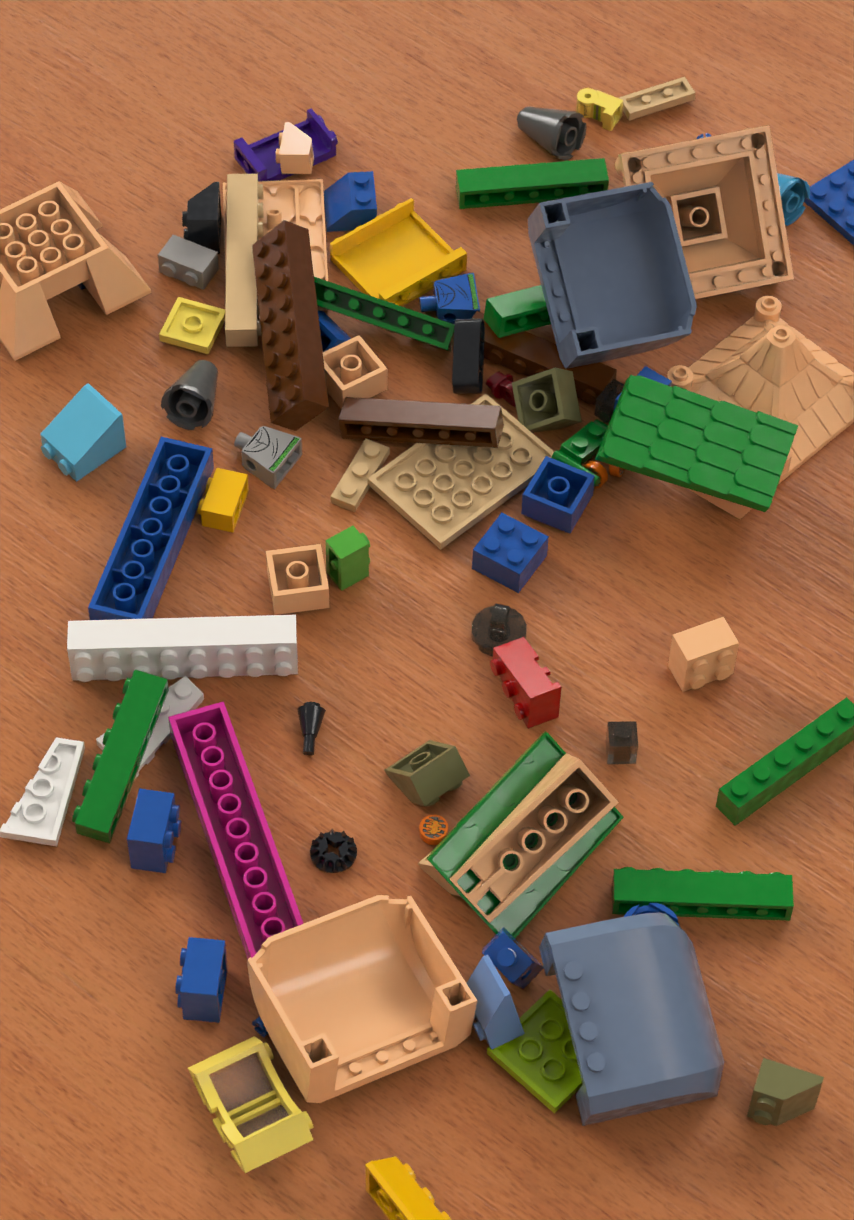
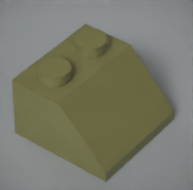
[512,367,582,433]
[384,740,470,806]
[747,1058,824,1126]

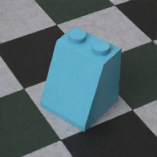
[40,383,126,482]

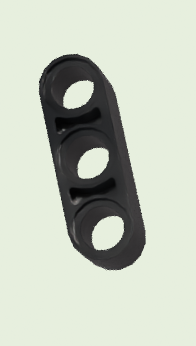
[452,319,485,394]

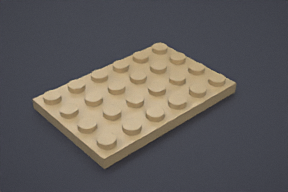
[368,394,554,550]

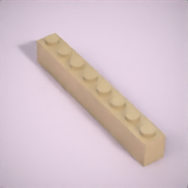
[225,174,263,347]

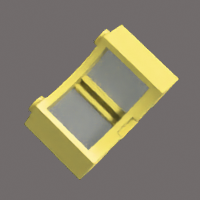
[188,1036,313,1173]

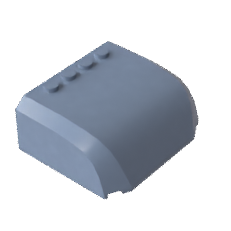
[528,182,697,369]
[539,913,725,1126]

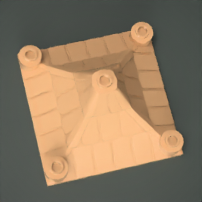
[615,125,794,299]
[667,296,854,484]

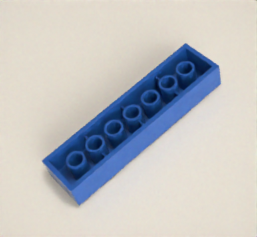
[88,436,214,620]

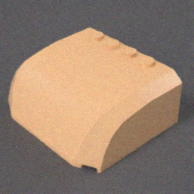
[247,895,477,1103]

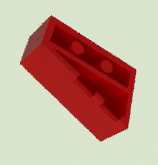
[490,637,562,729]

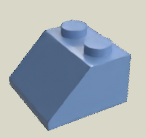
[466,955,525,1050]

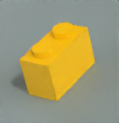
[198,468,249,533]

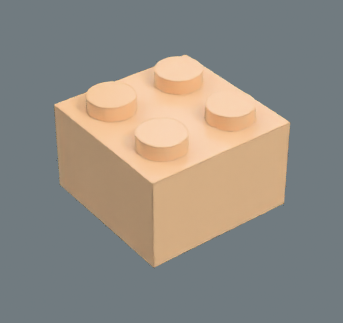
[323,335,388,410]
[266,544,329,615]
[668,617,739,692]

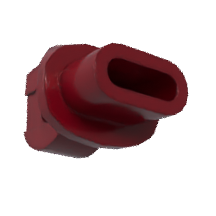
[485,371,516,408]

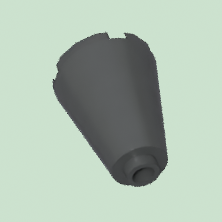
[517,106,587,160]
[161,360,218,430]

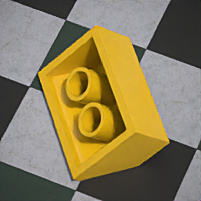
[365,1157,451,1220]

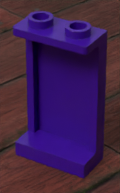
[233,108,338,182]

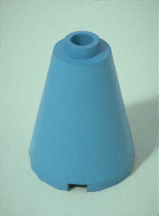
[777,173,810,226]

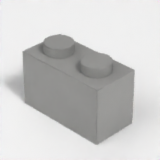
[158,235,219,290]

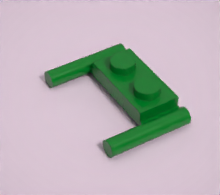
[551,419,608,487]

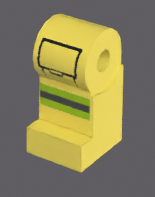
[577,88,623,131]

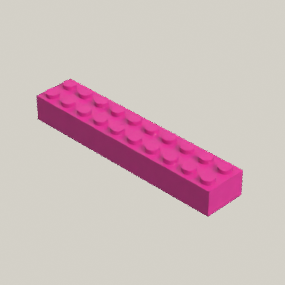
[168,701,304,959]

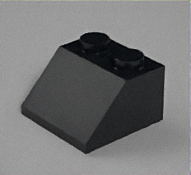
[182,182,222,254]

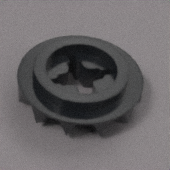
[310,829,357,873]

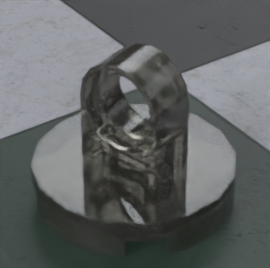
[471,604,527,657]

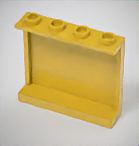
[330,198,467,306]

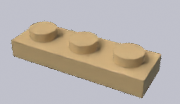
[619,77,695,121]
[331,438,390,512]

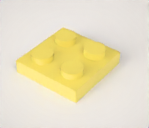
[159,297,225,354]

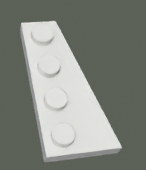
[96,676,204,779]
[0,737,85,846]

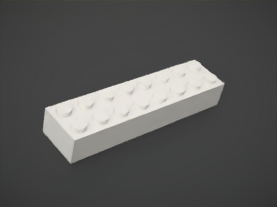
[67,615,298,682]

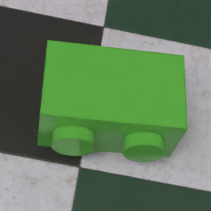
[325,525,370,591]

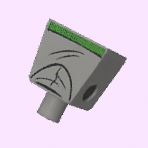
[234,426,302,489]

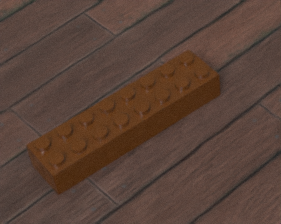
[252,220,329,431]

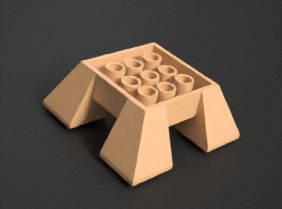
[0,181,151,361]

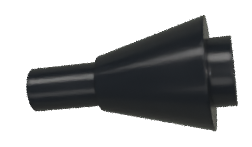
[297,702,326,756]

